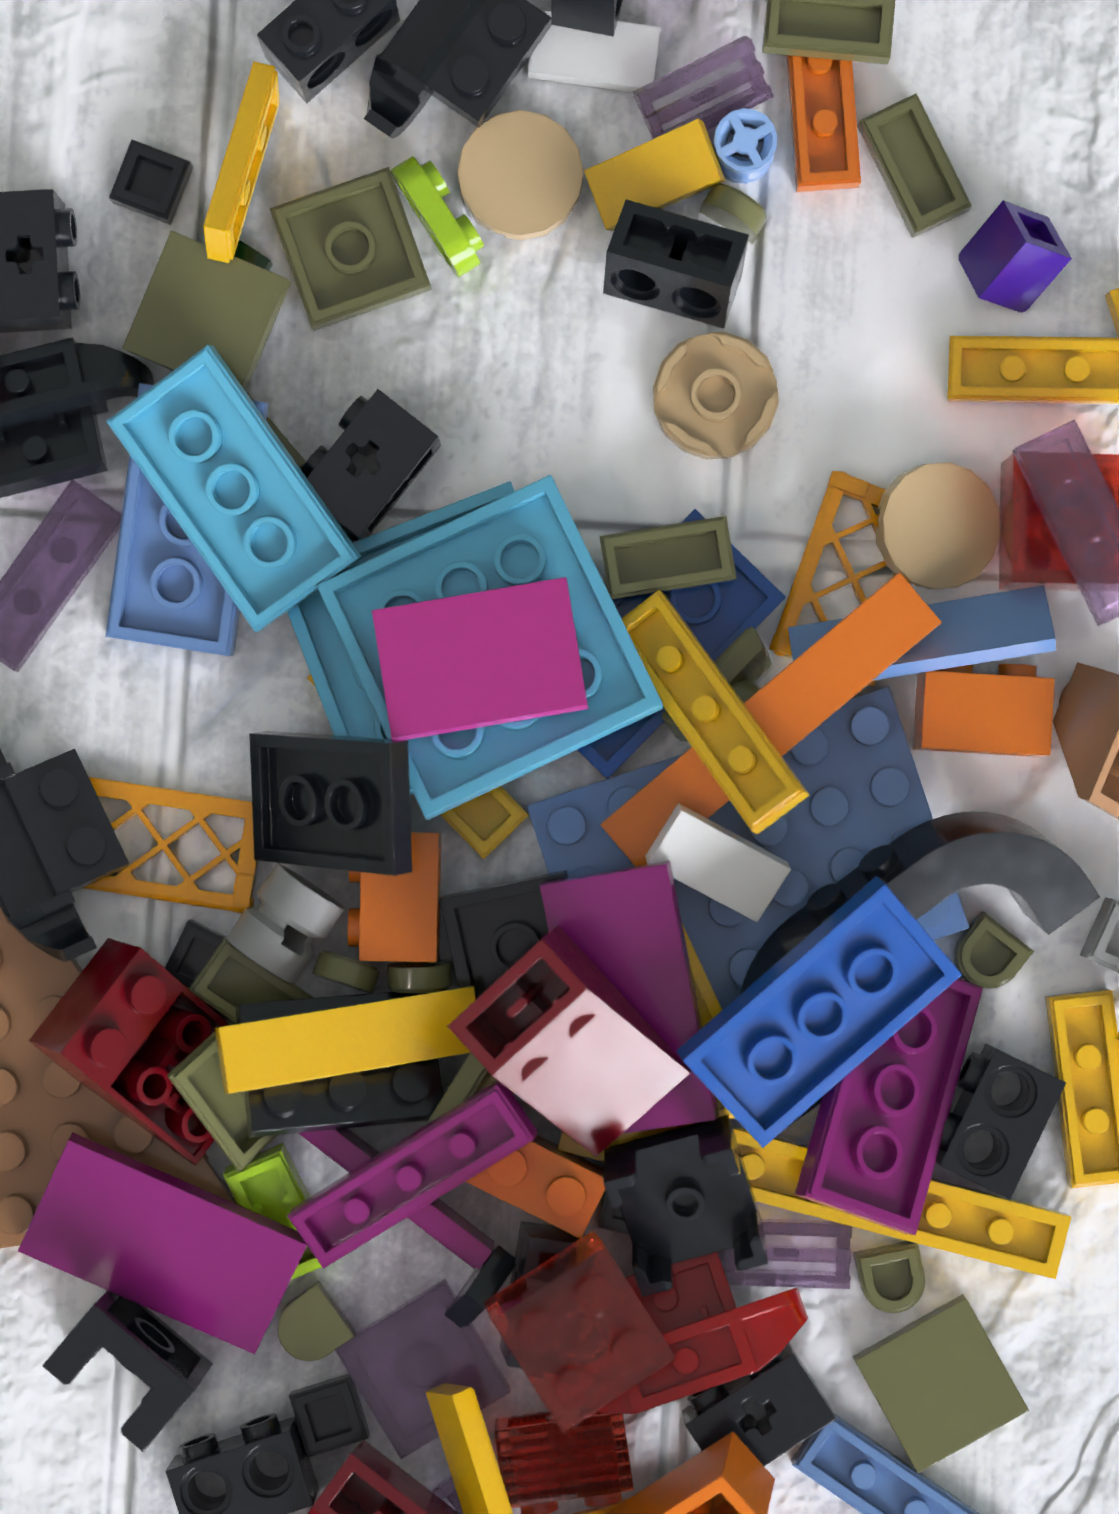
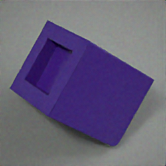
[958,200,1072,313]

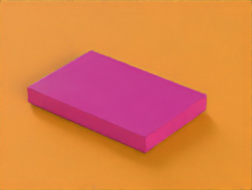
[372,577,589,740]

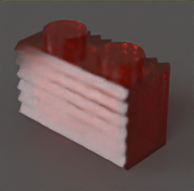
[494,1406,634,1514]

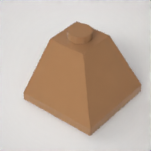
[1053,662,1119,820]

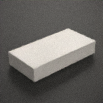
[528,10,661,95]
[645,803,791,922]

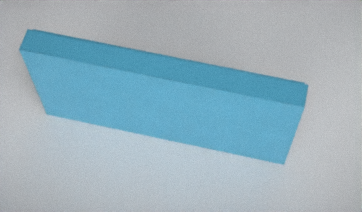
[106,345,362,633]

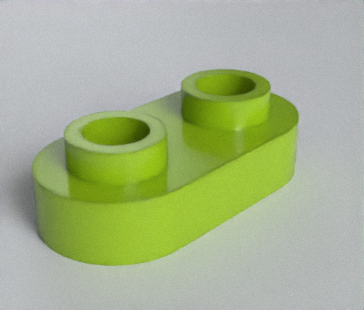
[391,156,484,278]

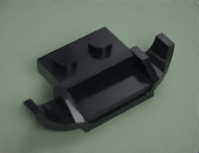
[364,0,552,139]
[0,337,154,498]
[0,749,129,962]

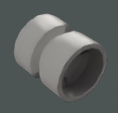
[226,863,345,984]

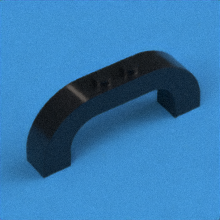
[740,811,1100,1127]

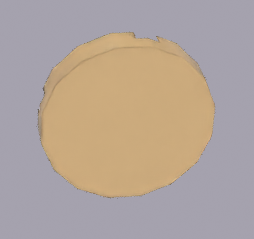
[457,110,584,240]
[653,332,779,460]
[875,462,1001,589]

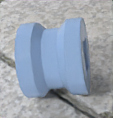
[712,108,777,184]

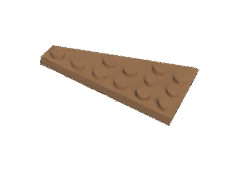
[0,909,238,1248]

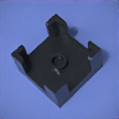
[604,1115,768,1297]
[42,1291,213,1452]

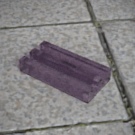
[632,35,774,139]
[721,1218,852,1289]

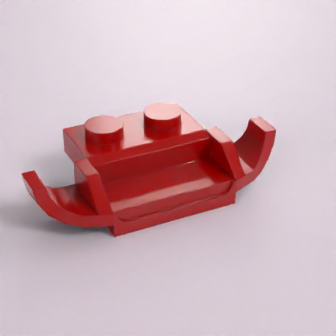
[556,1252,809,1414]

